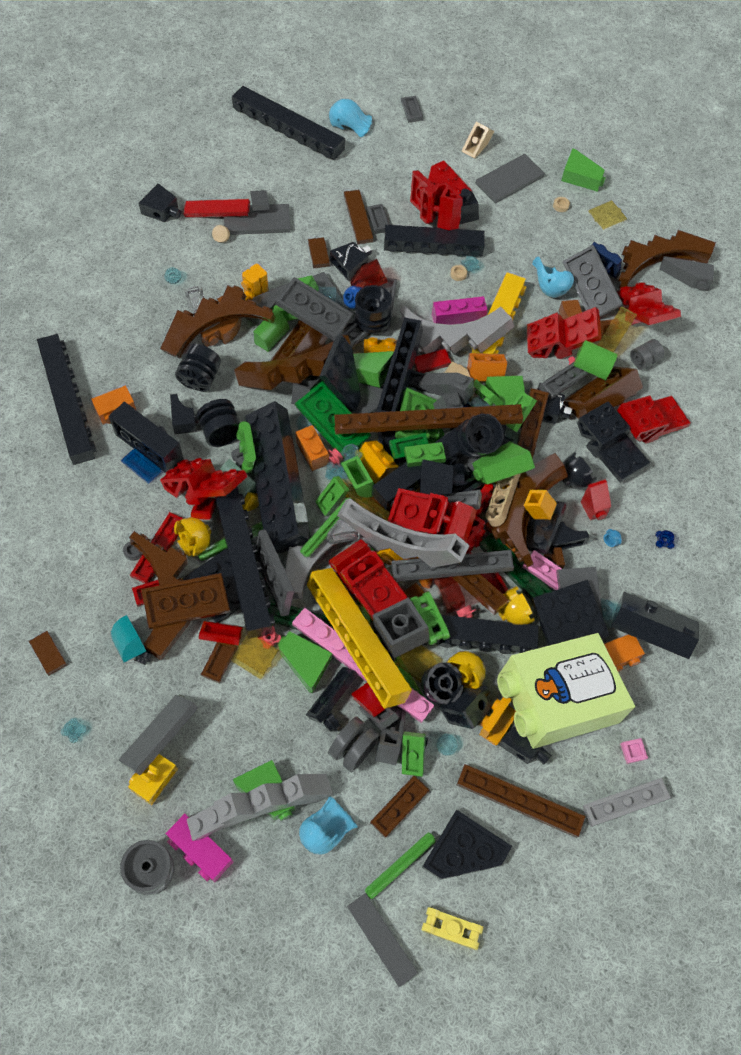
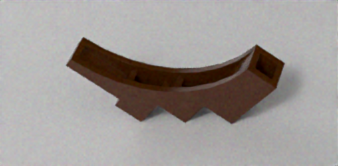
[618,230,716,288]
[160,285,276,359]
[234,335,351,390]
[491,453,567,568]
[129,531,191,661]

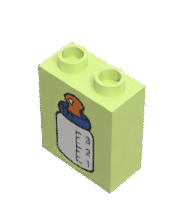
[497,633,635,749]

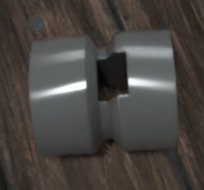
[630,339,664,370]

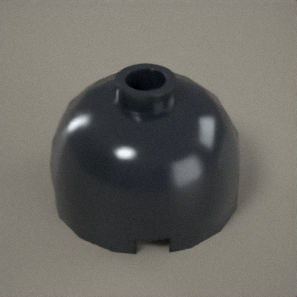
[562,452,597,490]
[421,663,463,705]

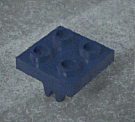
[592,241,622,279]

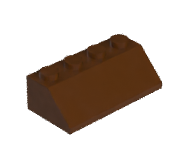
[270,320,328,361]
[563,366,643,419]

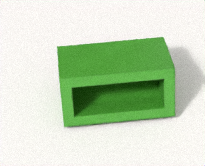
[253,309,290,352]
[573,340,618,380]
[341,456,374,498]

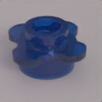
[655,530,675,549]

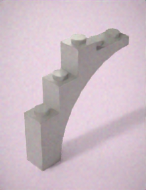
[399,306,515,355]
[337,498,469,568]
[285,510,364,599]
[187,774,333,841]

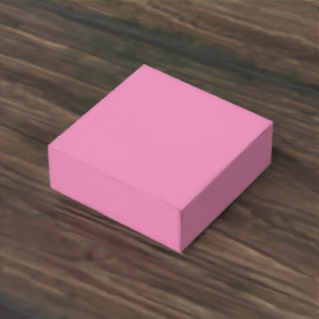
[620,738,648,764]

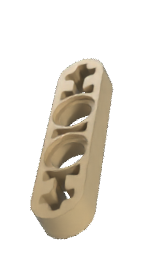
[486,474,520,527]

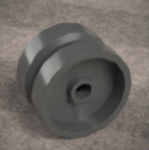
[328,716,380,773]
[120,840,175,896]

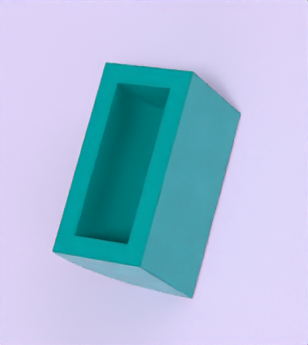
[111,615,146,663]

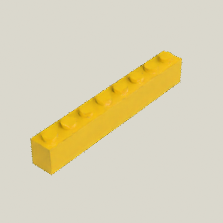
[307,568,412,709]

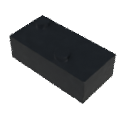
[108,401,184,473]
[612,592,699,659]

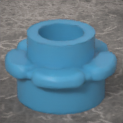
[603,529,622,547]

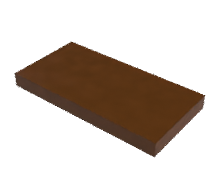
[141,573,230,630]

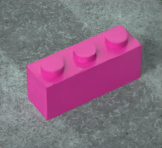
[432,296,488,325]
[165,813,233,883]

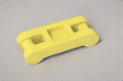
[421,907,484,950]

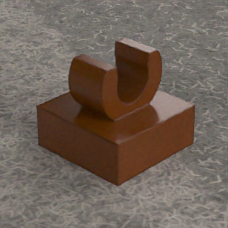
[544,547,565,569]

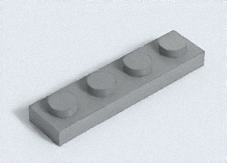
[582,778,671,827]

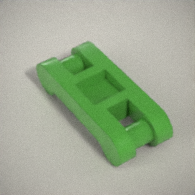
[236,421,256,473]
[410,591,450,645]

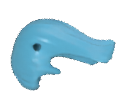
[329,99,372,137]
[532,256,574,298]
[299,796,358,855]

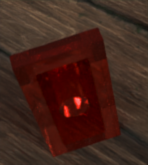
[350,259,388,288]
[433,577,465,614]

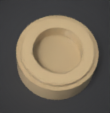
[553,197,570,212]
[212,225,230,243]
[450,265,467,281]

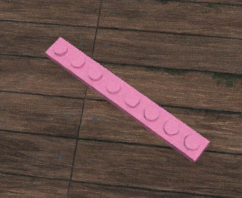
[292,608,434,723]

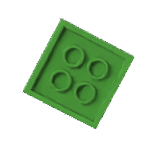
[395,388,445,444]

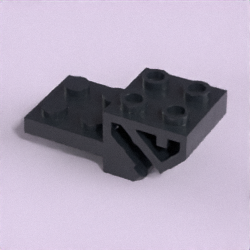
[577,402,651,483]

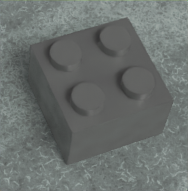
[372,598,430,659]

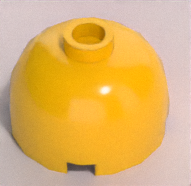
[174,517,211,557]
[498,586,535,625]
[447,651,486,689]

